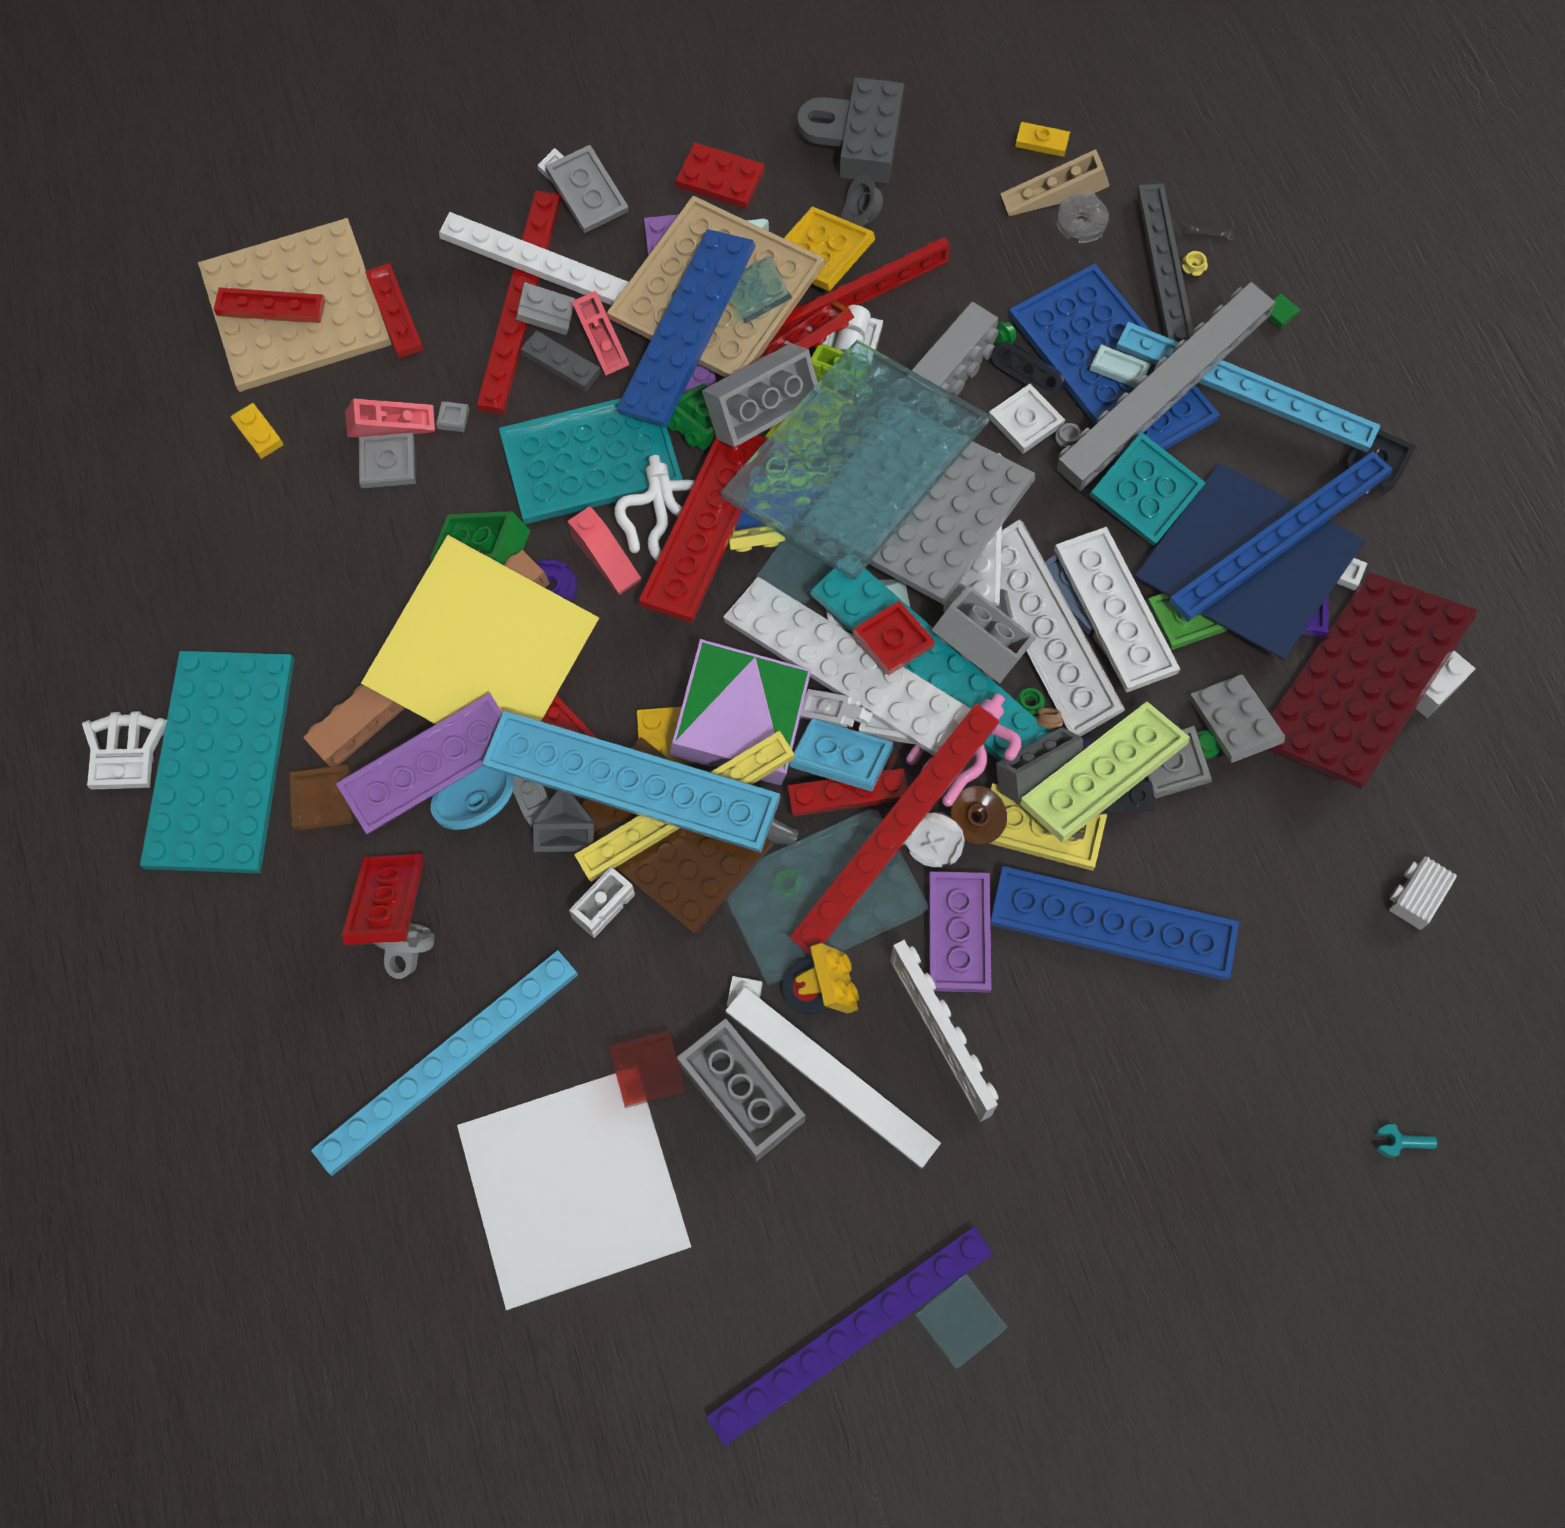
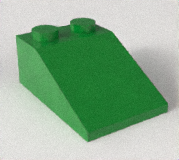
[429,511,530,565]

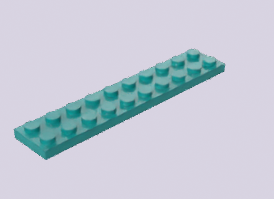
[810,554,1052,762]

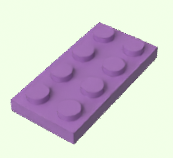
[929,872,991,993]

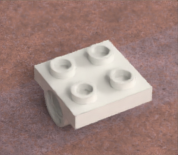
[823,305,883,370]

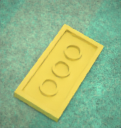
[989,784,1107,871]

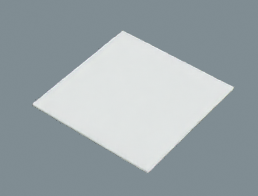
[457,1067,691,1310]

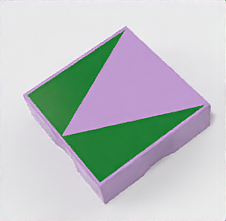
[669,639,812,785]

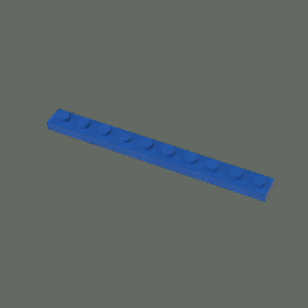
[1169,451,1393,622]

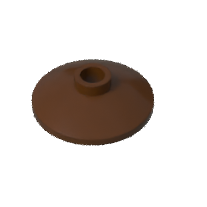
[950,786,1007,845]

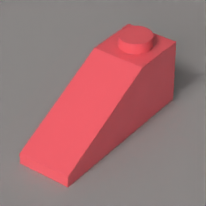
[572,291,630,376]
[345,399,435,438]
[568,506,641,595]

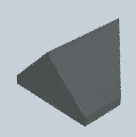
[533,790,594,852]

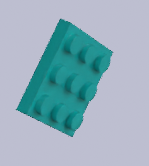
[1089,432,1206,547]

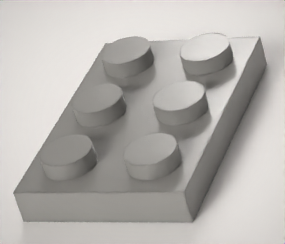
[545,145,628,233]
[1190,674,1285,763]

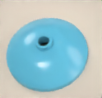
[431,766,514,830]

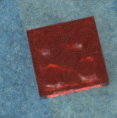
[609,1031,685,1109]

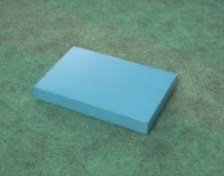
[790,718,893,792]

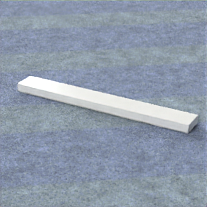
[725,987,941,1169]

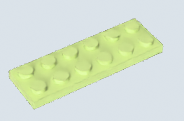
[1020,702,1190,843]

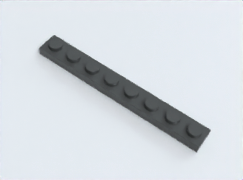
[1137,183,1194,342]

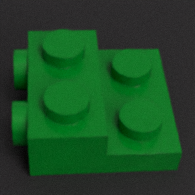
[667,383,716,451]

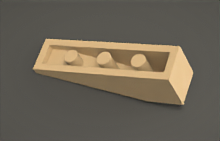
[1000,149,1110,216]

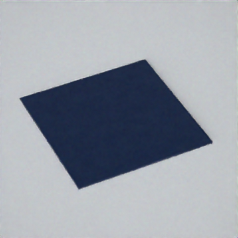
[1135,463,1366,660]

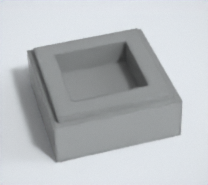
[436,401,469,432]

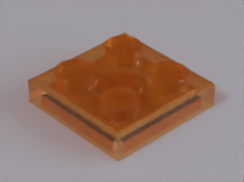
[290,765,354,831]

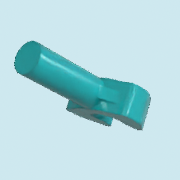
[1374,1124,1437,1158]

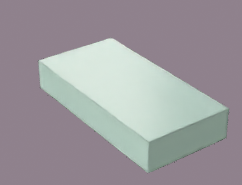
[1090,345,1151,388]

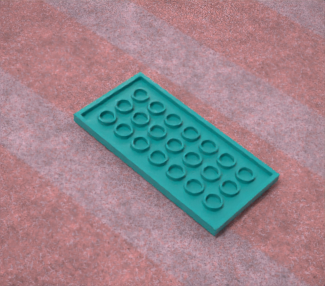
[140,651,295,873]

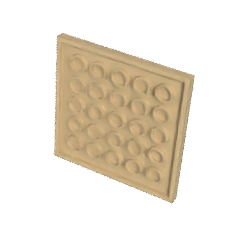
[607,196,825,378]
[198,218,392,392]

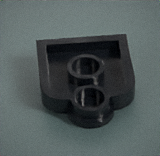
[1345,429,1416,496]

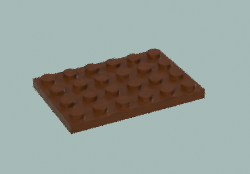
[581,737,773,935]

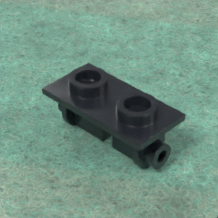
[1099,782,1155,815]

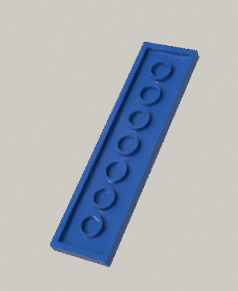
[617,229,756,427]
[990,866,1239,981]

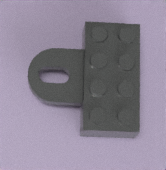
[797,77,904,184]

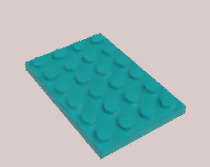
[499,398,683,524]

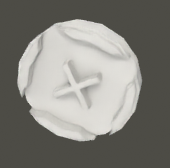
[905,811,965,868]

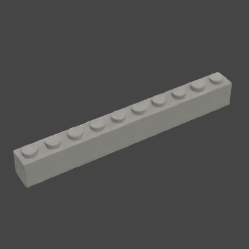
[1057,282,1275,491]

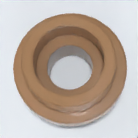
[1035,708,1064,731]

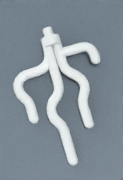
[614,455,695,562]

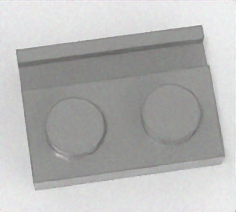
[515,282,575,335]

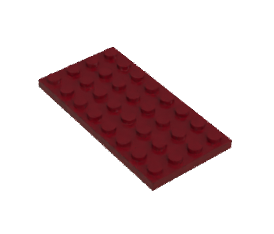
[1268,572,1476,789]

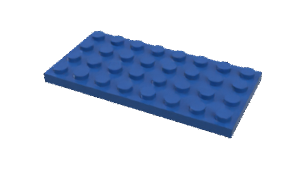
[1008,264,1220,457]

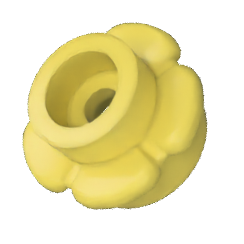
[1182,251,1208,276]

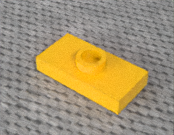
[1015,122,1070,157]

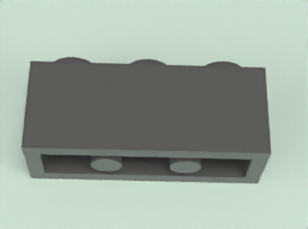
[996,727,1083,804]

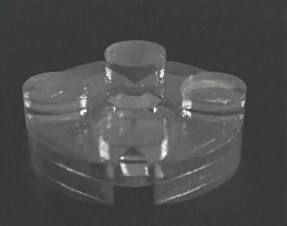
[1057,192,1109,243]

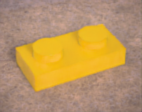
[230,403,284,459]

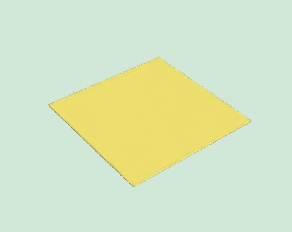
[361,535,599,724]

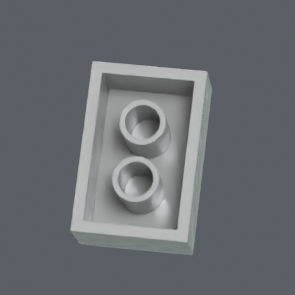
[932,586,1036,684]

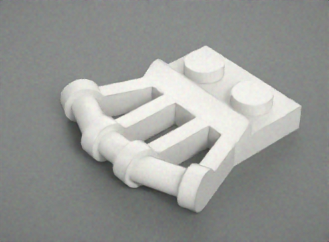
[82,711,168,789]

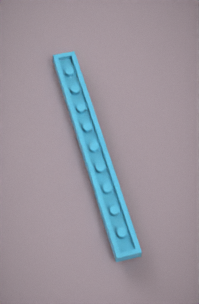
[1116,322,1381,453]
[311,950,578,1176]

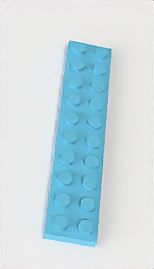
[482,711,781,853]

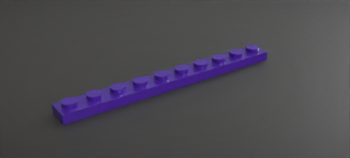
[706,1227,993,1446]

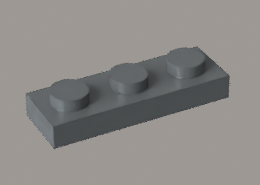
[521,330,601,392]

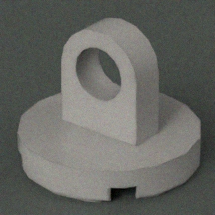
[374,923,435,979]

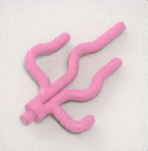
[906,693,1021,807]

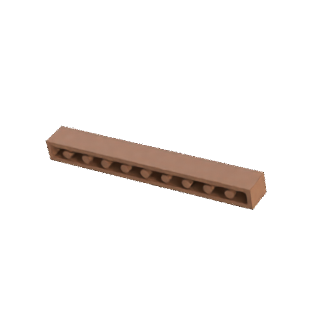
[303,550,550,770]

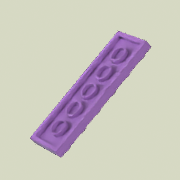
[336,693,502,834]

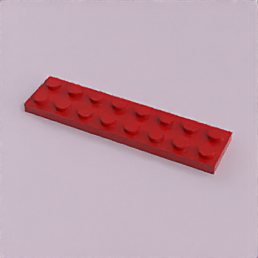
[639,435,773,623]

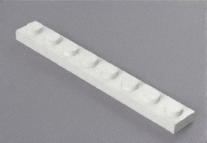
[439,212,629,305]

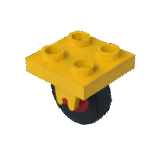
[783,943,859,1015]

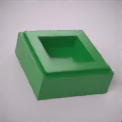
[1267,294,1300,329]

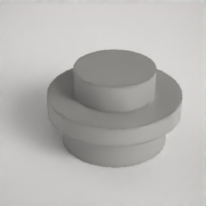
[1055,423,1082,449]

